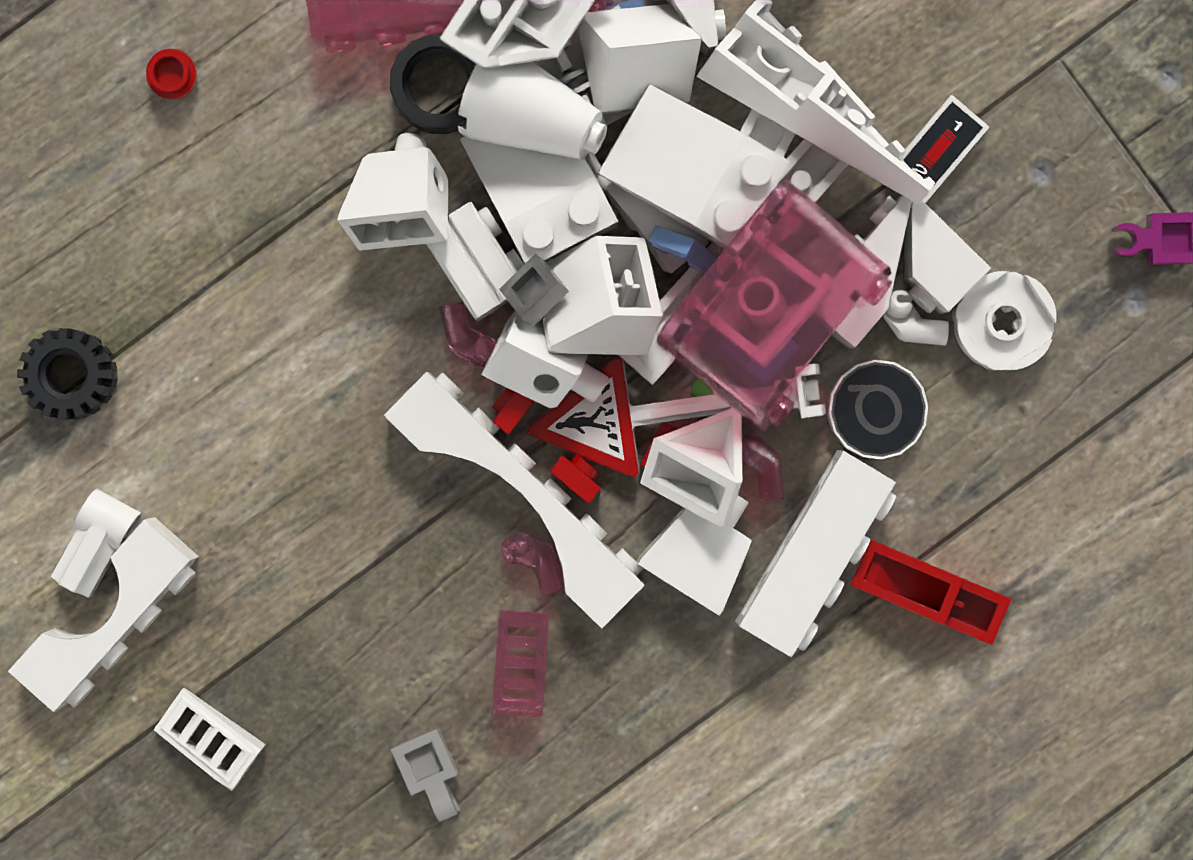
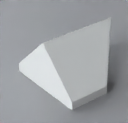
[640,405,742,528]

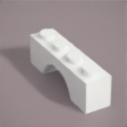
[8,517,199,712]

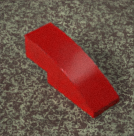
[850,539,1012,645]

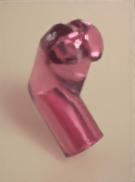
[440,302,497,367]

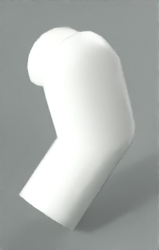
[883,290,949,345]

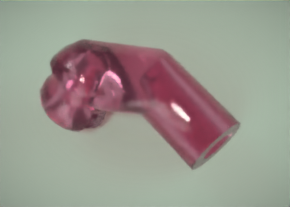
[742,434,784,500]
[501,533,565,595]

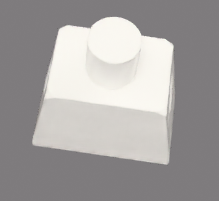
[337,133,448,251]
[481,311,609,408]
[637,495,752,616]

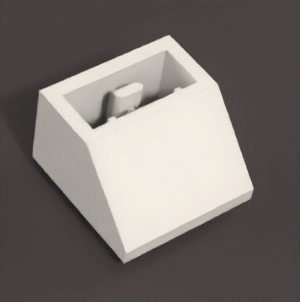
[542,236,663,355]

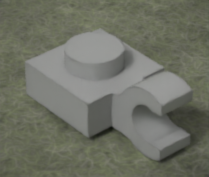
[391,727,460,822]

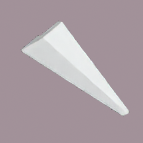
[696,0,935,205]

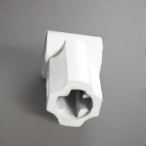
[51,489,142,598]

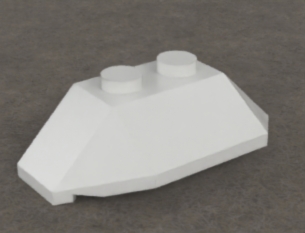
[440,0,595,69]

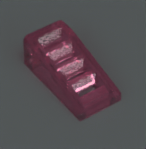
[492,610,549,717]

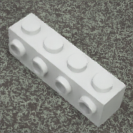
[735,450,896,658]

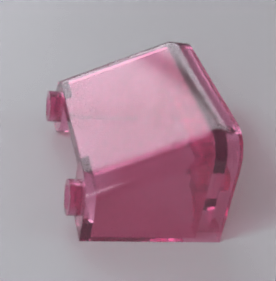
[657,180,892,432]

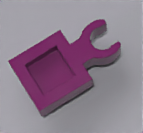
[1112,212,1193,265]

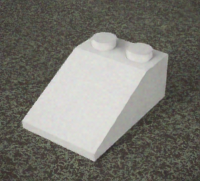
[597,85,790,251]
[460,137,618,264]

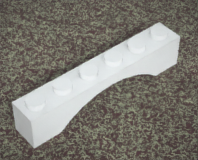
[384,372,644,628]

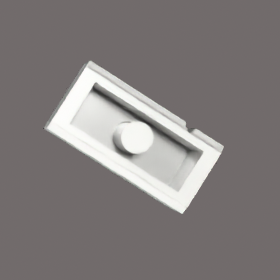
[426,202,524,322]

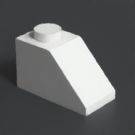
[904,201,991,314]

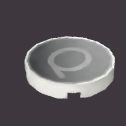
[827,360,928,459]

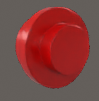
[146,48,197,100]

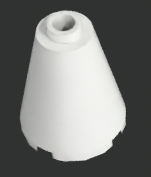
[458,61,607,160]

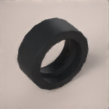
[390,34,476,134]

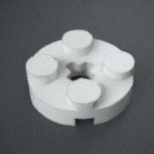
[952,271,1056,371]

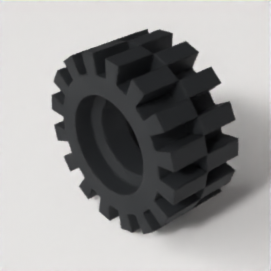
[17,328,117,419]

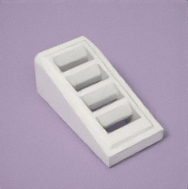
[154,688,266,791]

